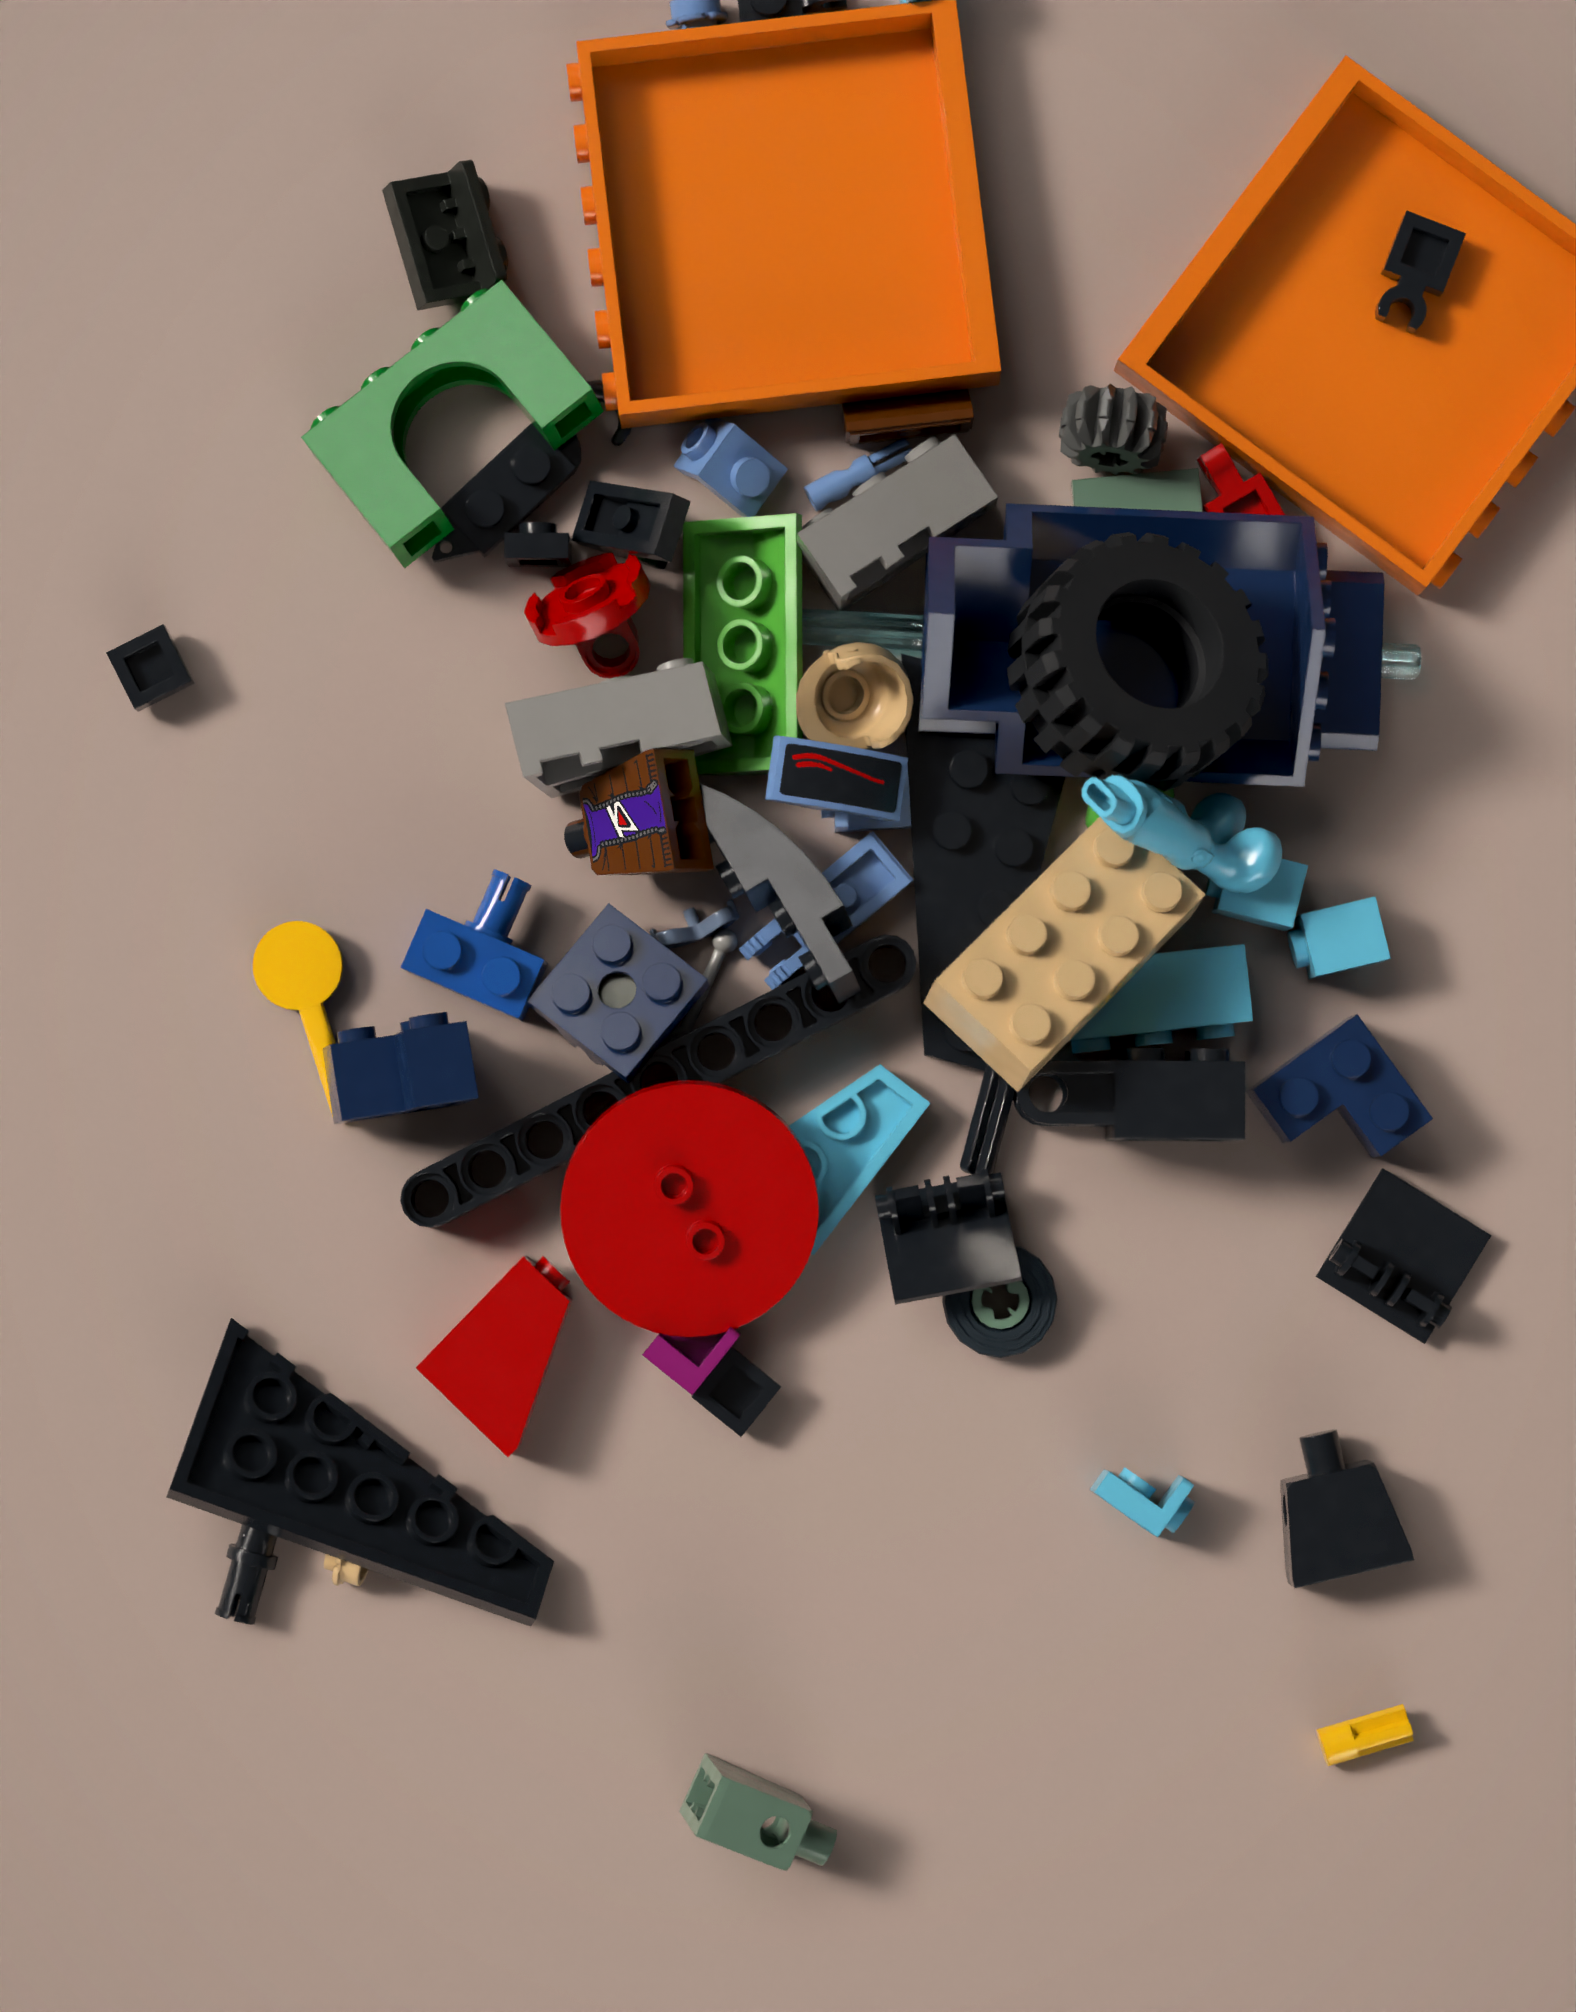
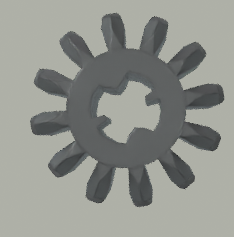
[1059,383,1168,476]

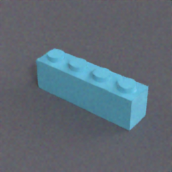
[1068,944,1253,1054]

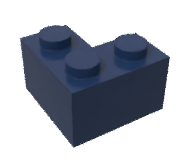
[322,1012,479,1124]
[1245,1014,1433,1157]

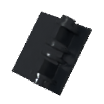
[875,1168,1022,1305]
[1315,1168,1492,1344]

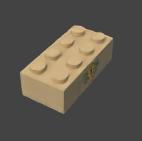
[923,817,1206,1092]

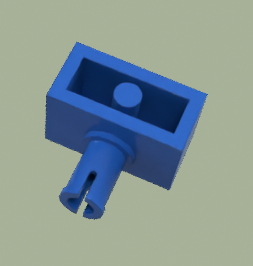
[400,869,548,1022]

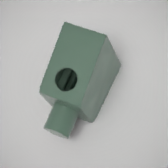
[679,1753,837,1871]

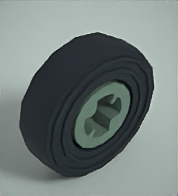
[942,1246,1058,1358]

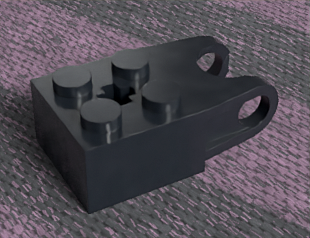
[1013,1048,1246,1142]

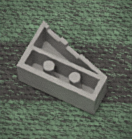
[797,434,998,613]
[505,658,733,798]

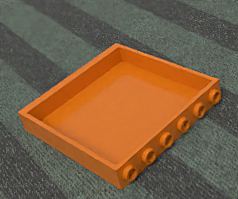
[566,0,1001,429]
[1113,55,1576,596]

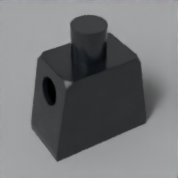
[1280,1429,1414,1588]

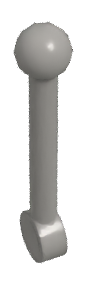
[668,929,738,1043]

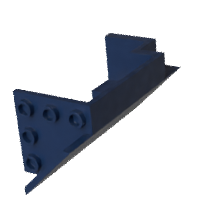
[918,503,1385,787]

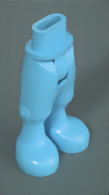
[1082,775,1283,893]

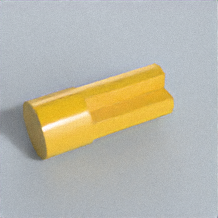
[1316,1704,1414,1766]

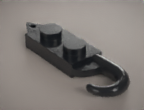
[432,380,632,563]

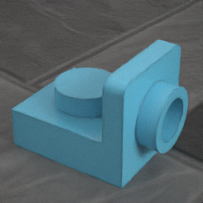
[1090,1467,1195,1538]

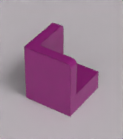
[642,1327,741,1395]

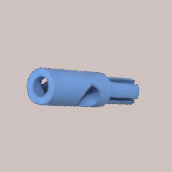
[804,438,913,512]

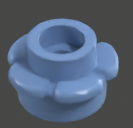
[666,0,728,30]

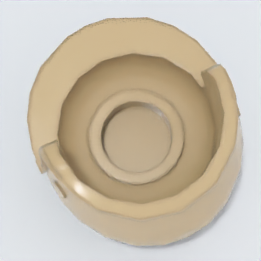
[796,642,914,749]

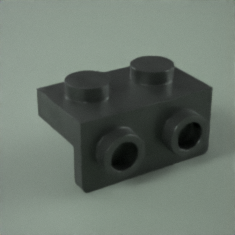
[382,159,508,311]

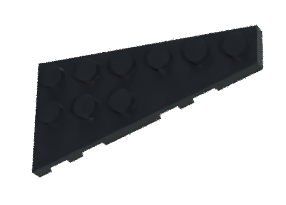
[901,653,1065,1072]
[166,1318,554,1627]

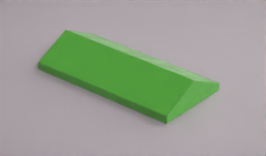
[683,513,803,775]

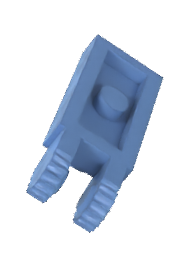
[738,831,913,990]

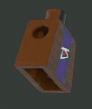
[564,748,714,875]

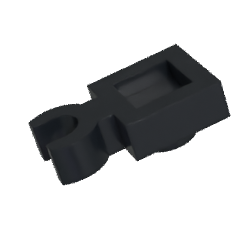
[1375,211,1466,334]

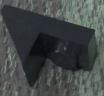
[571,481,691,569]

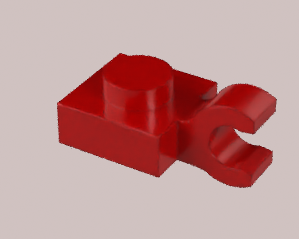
[1196,443,1285,515]

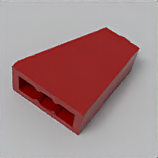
[416,1256,572,1457]

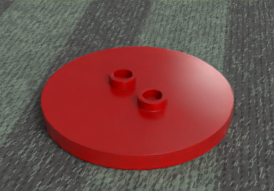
[560,1080,819,1337]

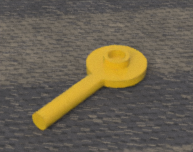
[253,921,343,1117]

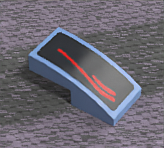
[765,736,908,821]

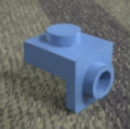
[674,418,788,517]

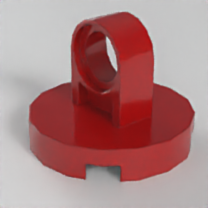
[524,553,651,679]

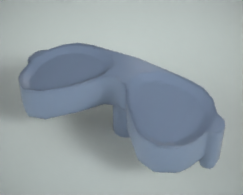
[649,899,740,949]

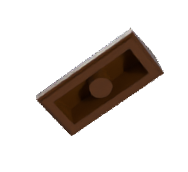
[842,389,974,445]

